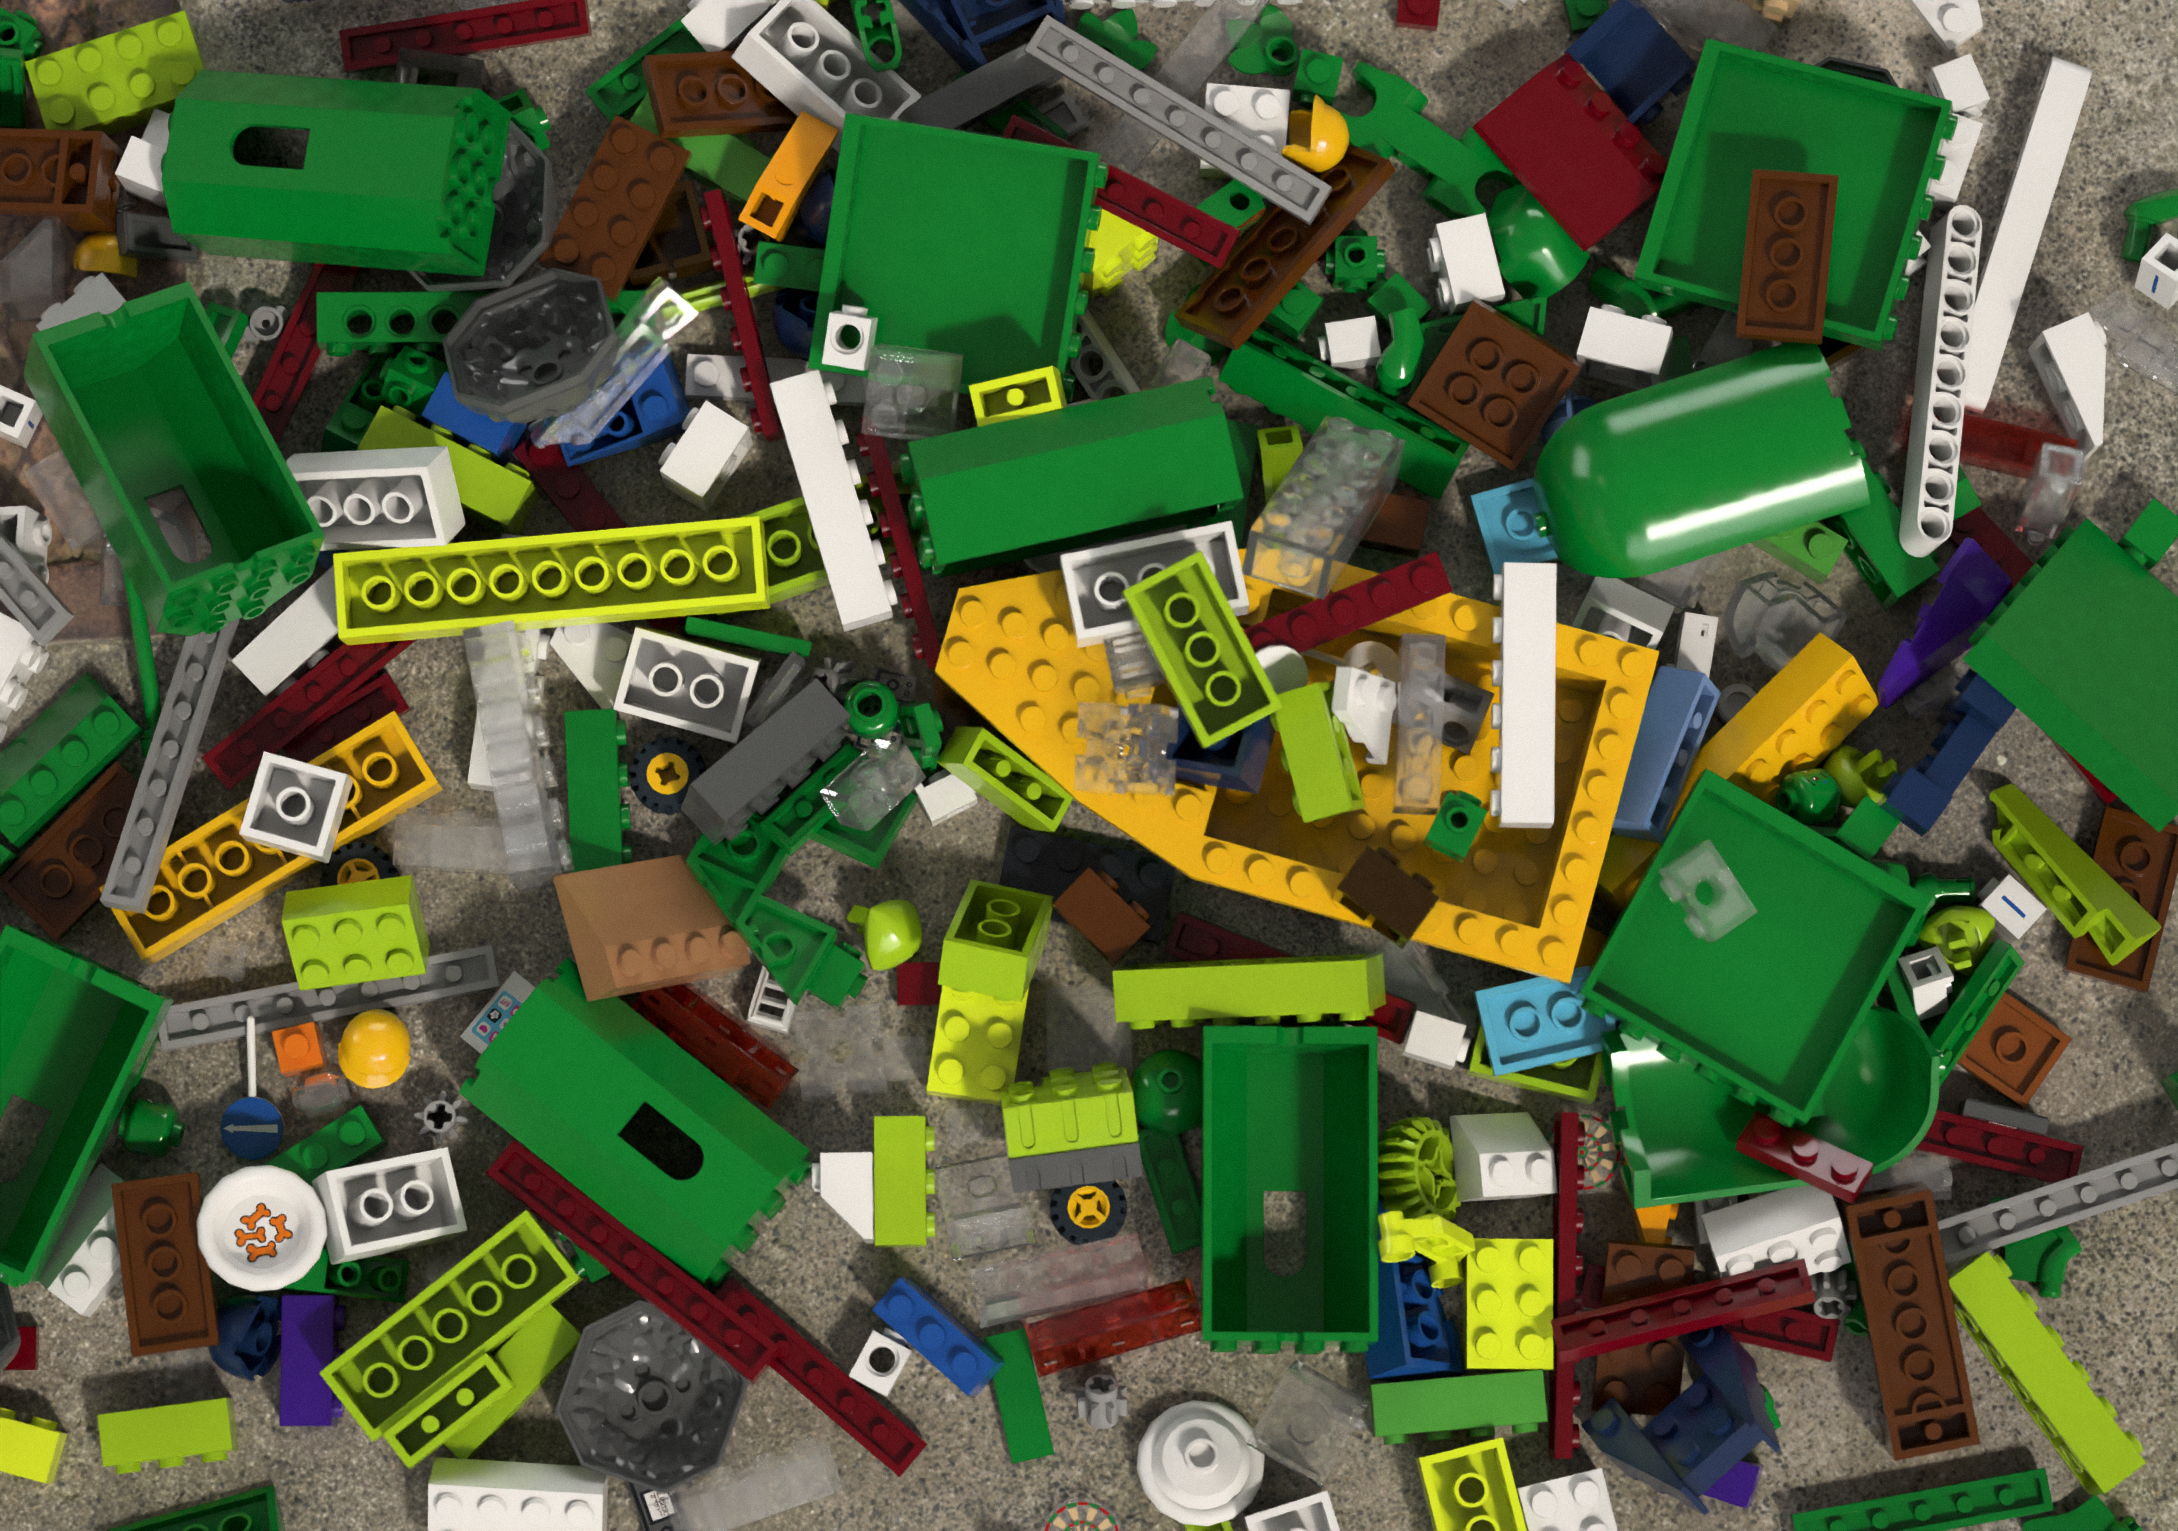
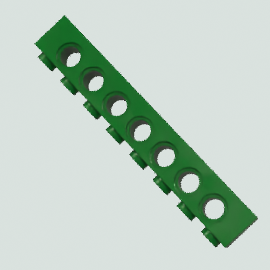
[316,291,657,357]

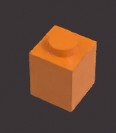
[272,1021,329,1078]

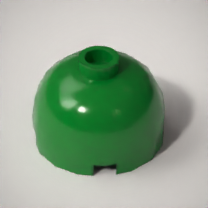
[1130,1049,1201,1137]

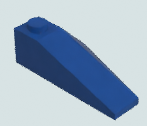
[1365,1199,1464,1382]

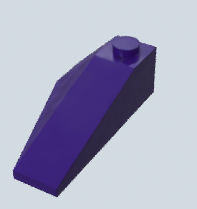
[1878,537,2012,709]

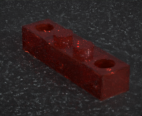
[1900,405,2079,488]
[631,984,800,1109]
[1024,1277,1200,1377]

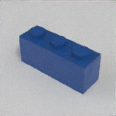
[872,1277,1006,1396]

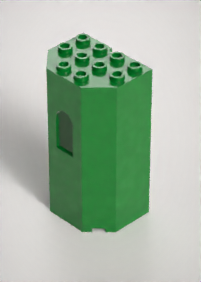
[161,70,512,277]
[23,281,325,636]
[899,376,1244,580]
[0,925,174,1288]
[459,957,813,1290]
[1200,1026,1378,1354]

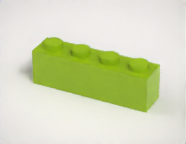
[444,1304,582,1459]

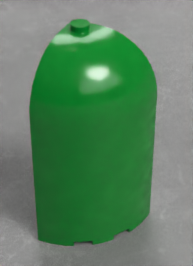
[1532,342,1871,578]
[1601,1005,1945,1209]

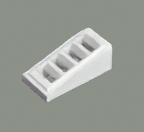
[746,966,796,1035]

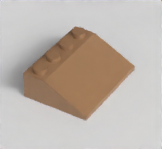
[553,853,751,1002]

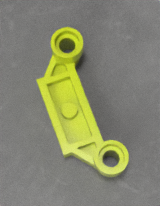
[1377,1211,1476,1288]

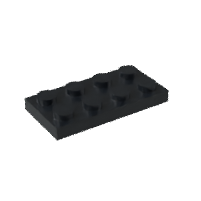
[999,826,1176,944]

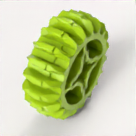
[1378,1116,1461,1221]

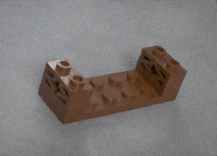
[0,128,124,232]
[1836,1181,1980,1461]

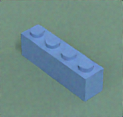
[1612,666,1721,843]

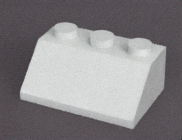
[39,1163,127,1317]

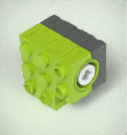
[999,1062,1143,1194]

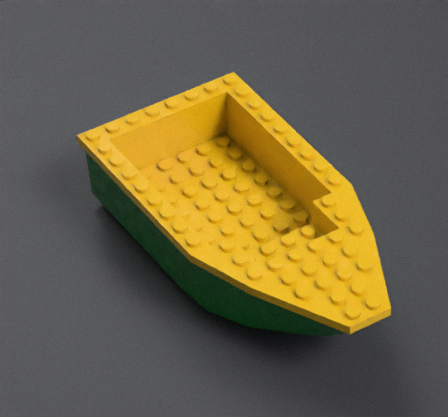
[935,547,1660,984]

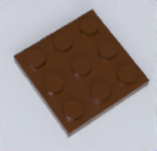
[1407,297,1583,471]

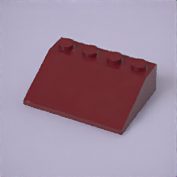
[1472,53,1668,252]

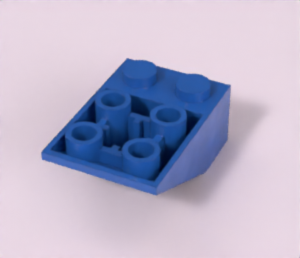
[551,343,690,467]

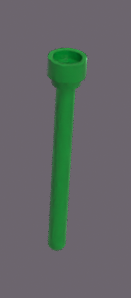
[122,566,162,756]

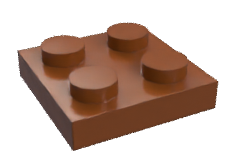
[1956,992,2072,1109]

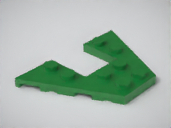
[686,793,917,1005]

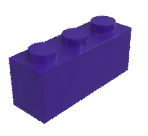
[280,1295,346,1427]

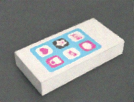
[460,971,535,1054]

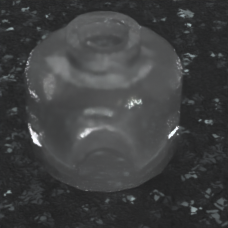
[292,1063,359,1123]

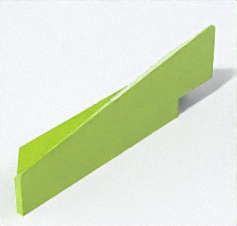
[1989,784,2161,966]

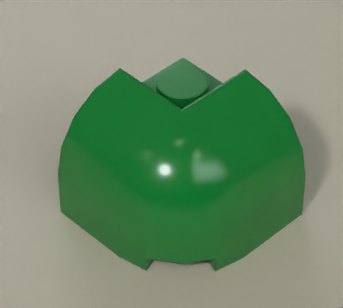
[1488,184,1590,299]

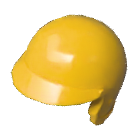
[1281,94,1349,173]
[338,1009,411,1089]

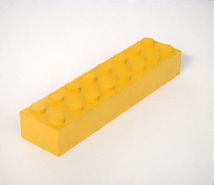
[1595,632,1879,919]
[99,711,443,966]

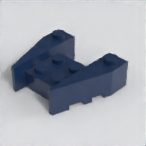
[898,0,1066,74]
[1880,668,2017,837]
[1581,1324,1780,1516]

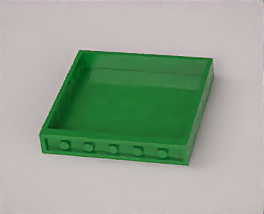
[1634,38,1958,351]
[808,113,1109,401]
[1962,518,2178,832]
[1574,769,1932,1128]

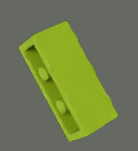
[1270,681,1366,823]
[937,726,1073,832]
[874,1116,935,1248]
[382,1352,516,1469]
[97,1398,238,1475]

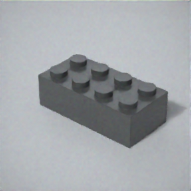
[681,678,851,846]

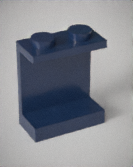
[1564,0,1698,126]

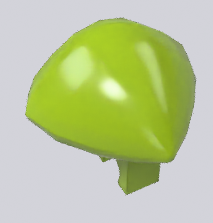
[1822,744,1898,809]
[847,900,923,971]
[1917,905,1995,976]

